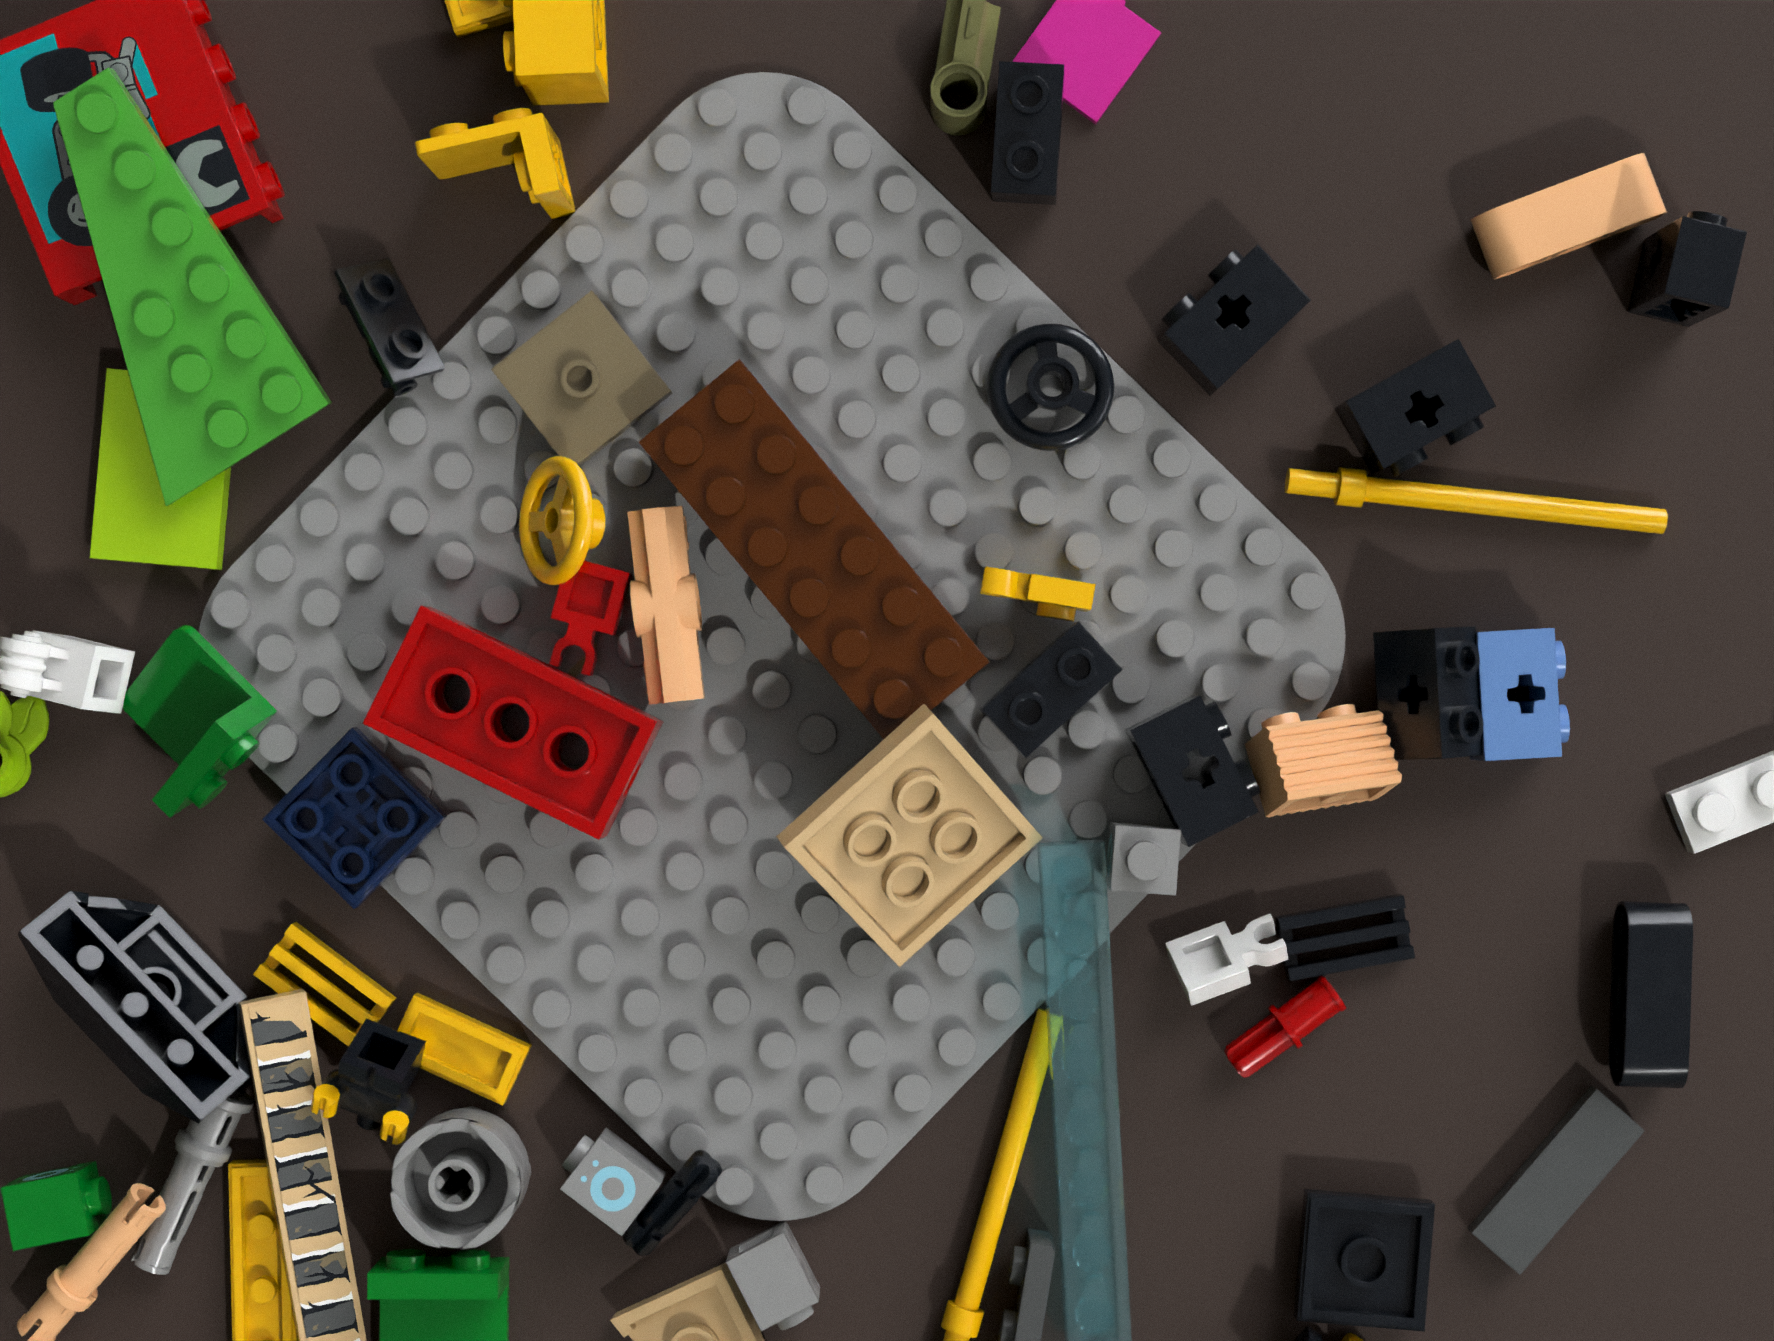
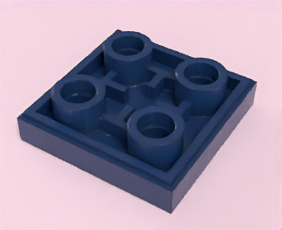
[262,727,447,909]

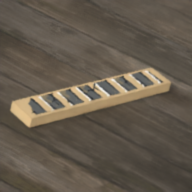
[238,989,367,1341]

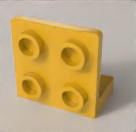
[415,108,576,219]

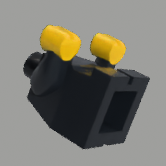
[311,1019,426,1145]

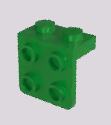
[123,625,277,818]
[367,1249,509,1341]

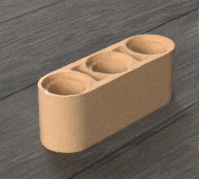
[1471,153,1667,280]

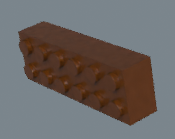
[639,359,989,739]

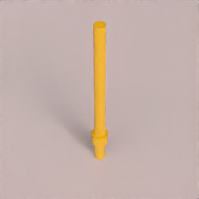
[1285,467,1668,534]
[941,1008,1062,1341]

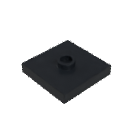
[1294,1189,1435,1332]

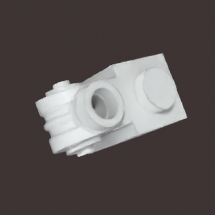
[0,630,135,714]

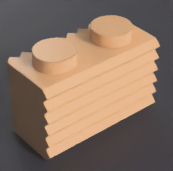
[1245,704,1402,818]

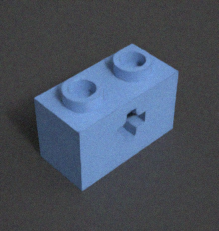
[1470,628,1570,761]

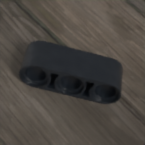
[1609,901,1693,1089]

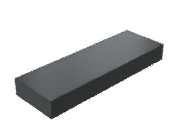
[1467,1086,1645,1275]

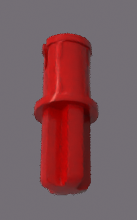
[1224,975,1347,1078]

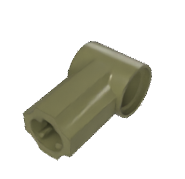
[930,0,1001,136]

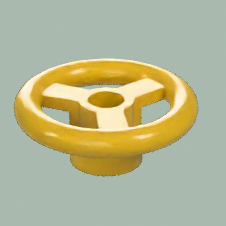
[519,456,605,585]

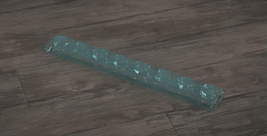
[1037,839,1132,1341]

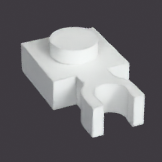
[1165,914,1289,1006]

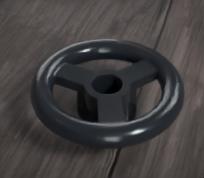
[987,323,1114,451]

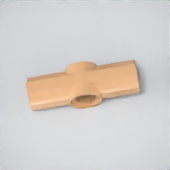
[627,506,705,705]

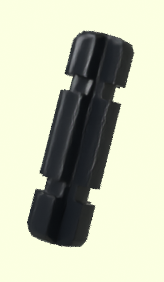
[623,1150,722,1256]

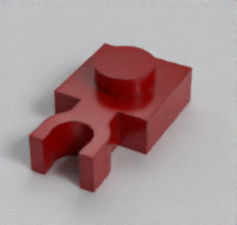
[549,561,632,676]

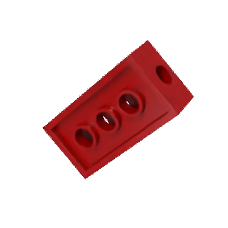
[362,605,664,840]

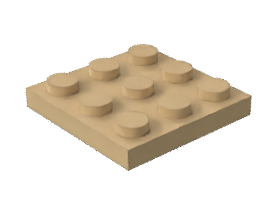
[776,704,1043,967]

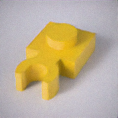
[980,567,1096,622]

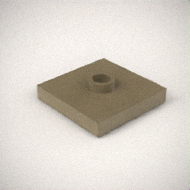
[491,290,673,466]

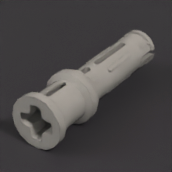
[130,1088,254,1275]

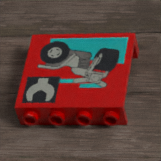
[0,0,285,305]

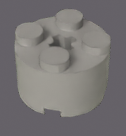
[390,1106,531,1250]

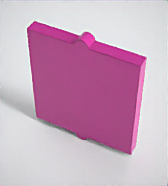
[1012,0,1161,125]

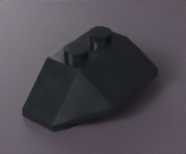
[18,890,250,1124]

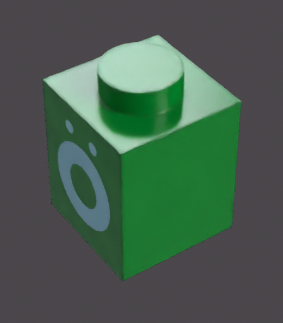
[0,1161,112,1251]

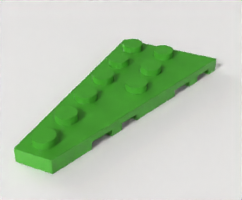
[53,67,332,506]

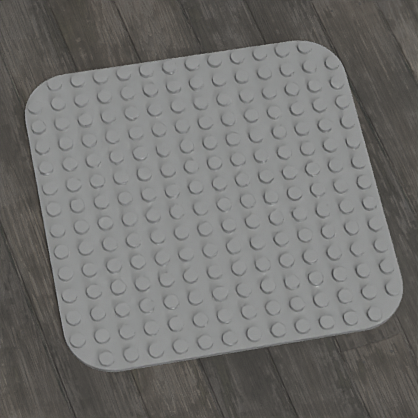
[199,72,1346,1221]

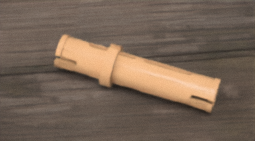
[17,1183,166,1341]

